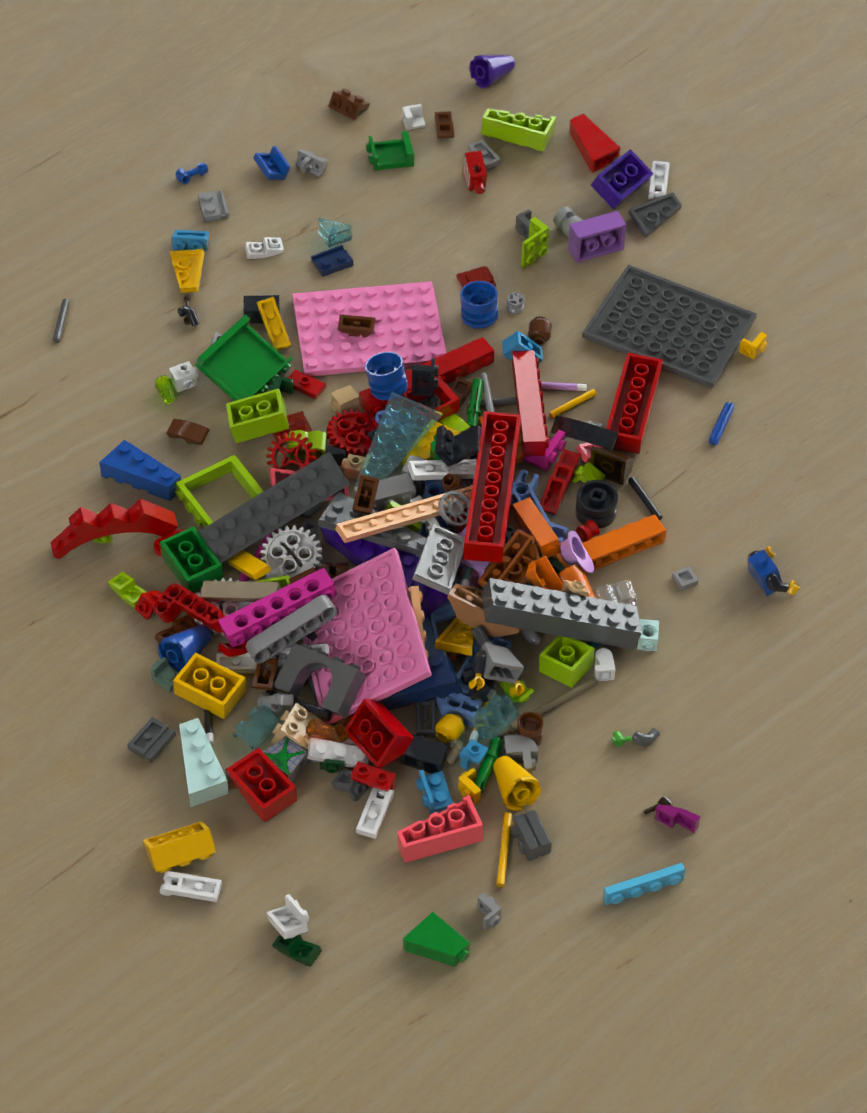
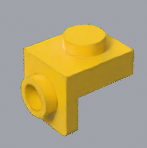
[739,332,768,360]
[458,768,481,805]

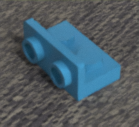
[416,770,453,814]

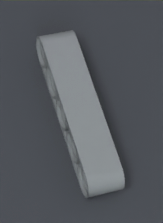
[246,595,338,664]

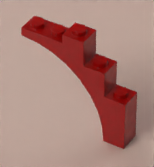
[50,499,178,559]

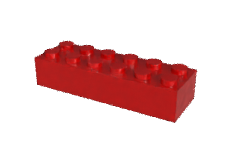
[606,353,663,454]

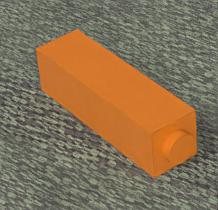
[512,497,561,558]

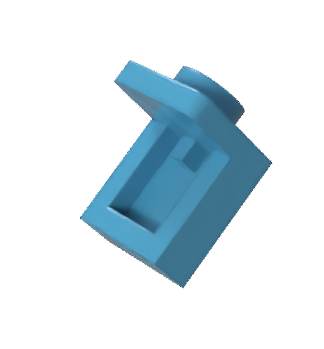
[459,739,488,770]

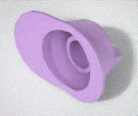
[559,531,594,573]

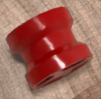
[576,520,600,542]

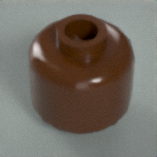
[528,316,552,344]

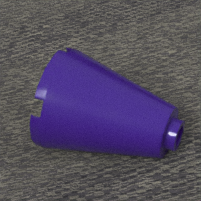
[469,55,515,88]

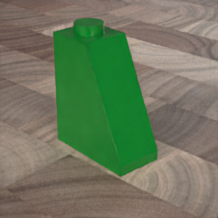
[403,912,470,967]

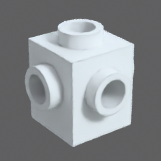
[169,361,199,393]

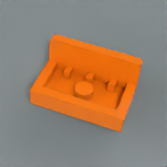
[526,556,563,591]

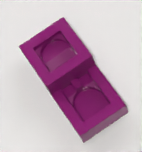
[655,805,700,833]

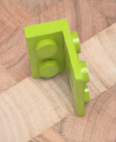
[521,216,549,269]

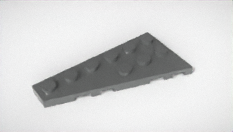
[318,491,427,556]

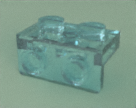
[233,704,281,750]

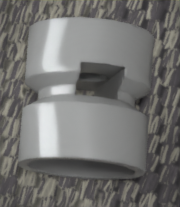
[553,207,583,238]

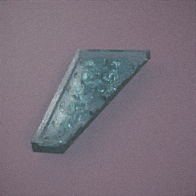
[353,392,443,490]

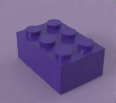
[591,149,654,210]

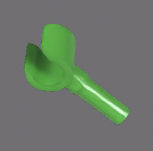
[611,731,633,747]

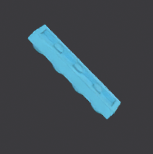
[603,863,685,905]

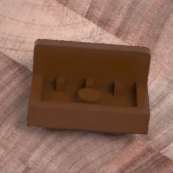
[329,89,370,120]

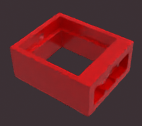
[401,376,459,429]

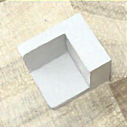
[402,104,425,131]

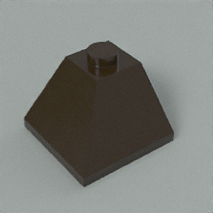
[590,446,633,485]

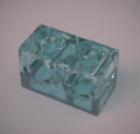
[471,695,519,739]

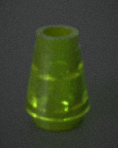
[155,375,175,404]

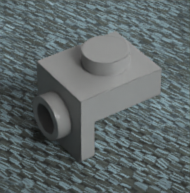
[477,892,501,931]

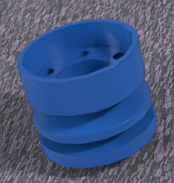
[460,281,498,328]
[365,352,408,400]

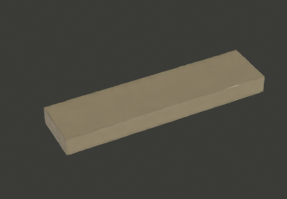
[200,581,280,602]

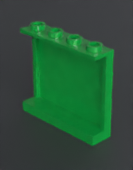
[194,315,293,401]

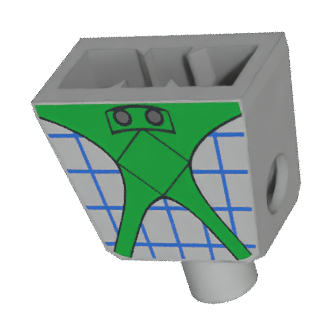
[263,737,308,783]

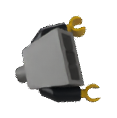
[469,641,525,697]

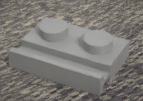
[198,190,229,222]

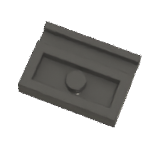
[127,717,176,763]

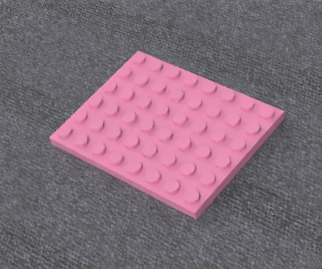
[292,281,446,376]
[303,548,432,725]

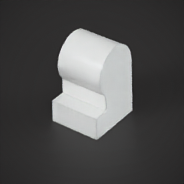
[594,648,615,681]

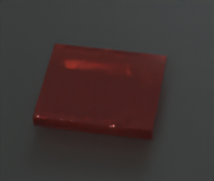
[456,266,496,287]

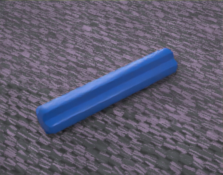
[708,402,734,445]

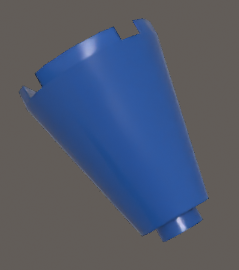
[158,625,211,672]

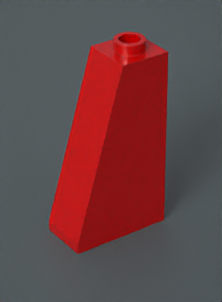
[569,113,620,173]

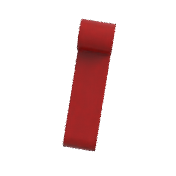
[153,583,225,633]

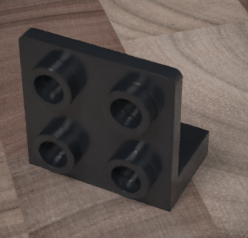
[435,425,481,467]

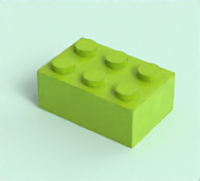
[226,389,289,443]

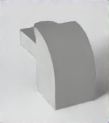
[503,735,539,775]

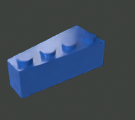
[99,440,181,501]

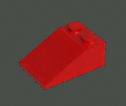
[226,748,297,823]

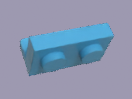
[171,230,209,251]

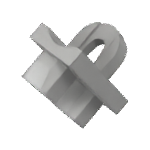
[295,149,327,177]

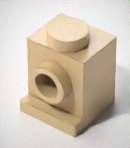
[341,454,371,480]

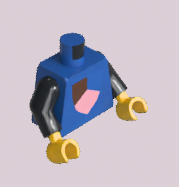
[747,546,800,596]

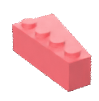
[397,795,483,863]

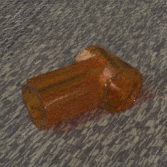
[306,719,348,743]

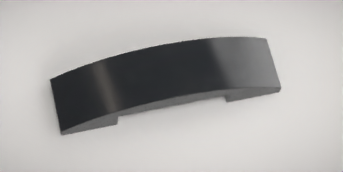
[550,416,619,451]

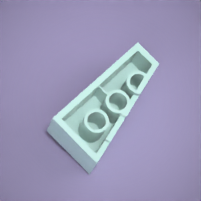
[179,718,229,808]

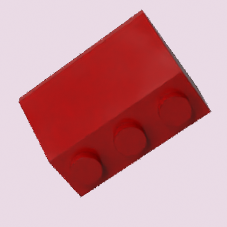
[344,699,414,768]

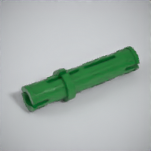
[466,378,484,428]
[474,737,504,794]

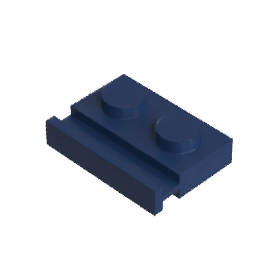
[311,245,354,277]

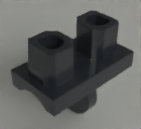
[461,663,497,703]

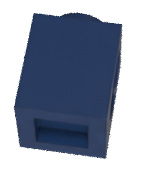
[424,480,445,499]

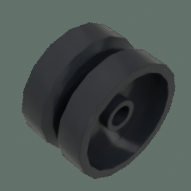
[575,480,618,528]

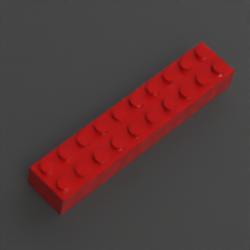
[463,411,521,563]

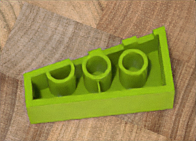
[481,109,556,151]

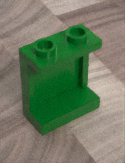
[366,131,414,171]

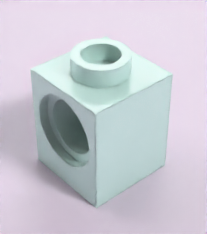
[637,619,659,651]

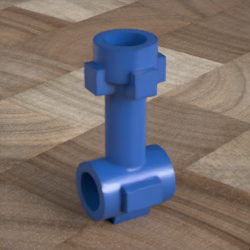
[176,163,208,184]

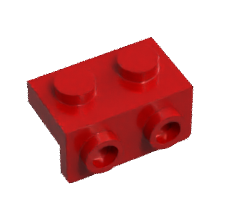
[351,761,396,792]

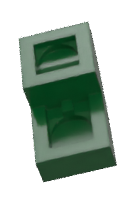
[272,934,322,967]

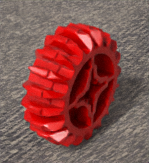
[266,432,317,471]

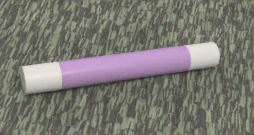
[541,382,587,391]

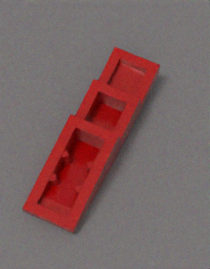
[540,449,581,515]

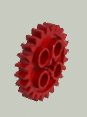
[326,409,380,457]

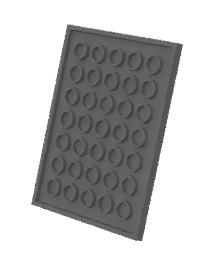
[582,265,757,389]

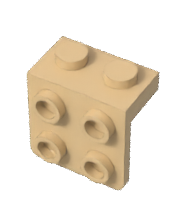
[271,703,328,751]

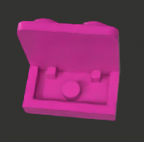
[522,430,567,471]

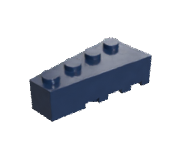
[380,650,463,710]

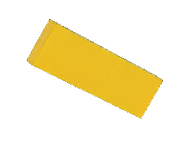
[257,297,291,351]
[227,550,271,581]

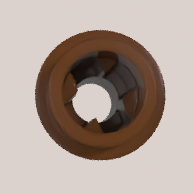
[442,473,465,491]

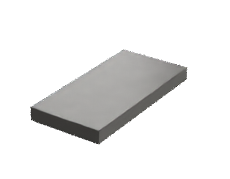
[412,524,465,595]

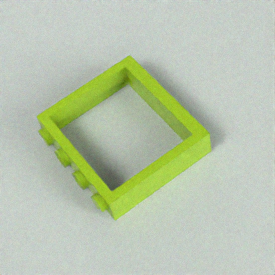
[175,454,264,528]

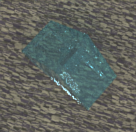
[318,218,352,248]

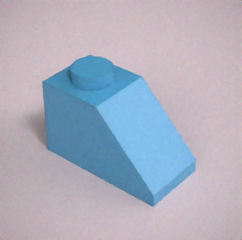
[502,331,543,362]

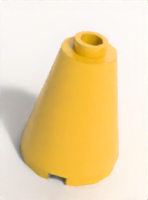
[493,756,541,811]

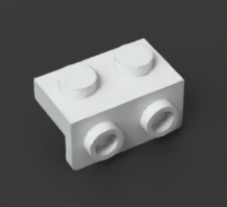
[267,894,309,939]

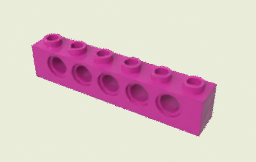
[218,568,337,648]

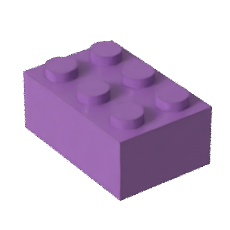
[568,211,626,263]

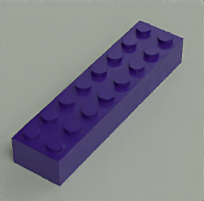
[320,527,450,619]

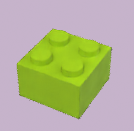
[539,636,594,688]

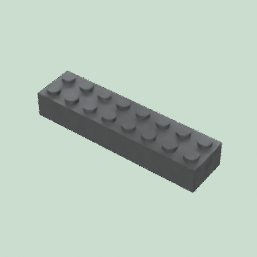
[198,452,349,563]
[482,578,642,650]

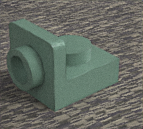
[151,657,179,692]

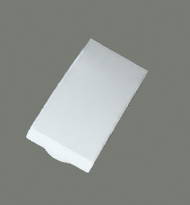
[245,237,284,259]

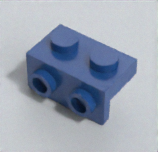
[253,146,290,180]

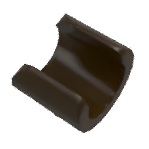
[643,797,672,815]

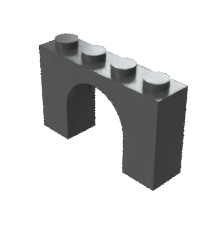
[273,643,366,719]

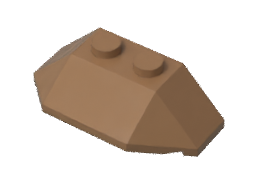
[447,583,520,638]

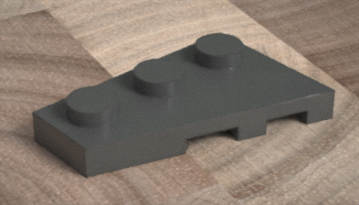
[628,192,682,238]

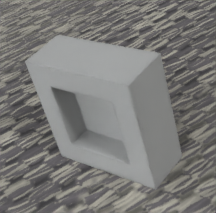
[672,566,699,591]

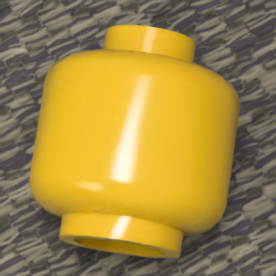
[435,714,465,743]

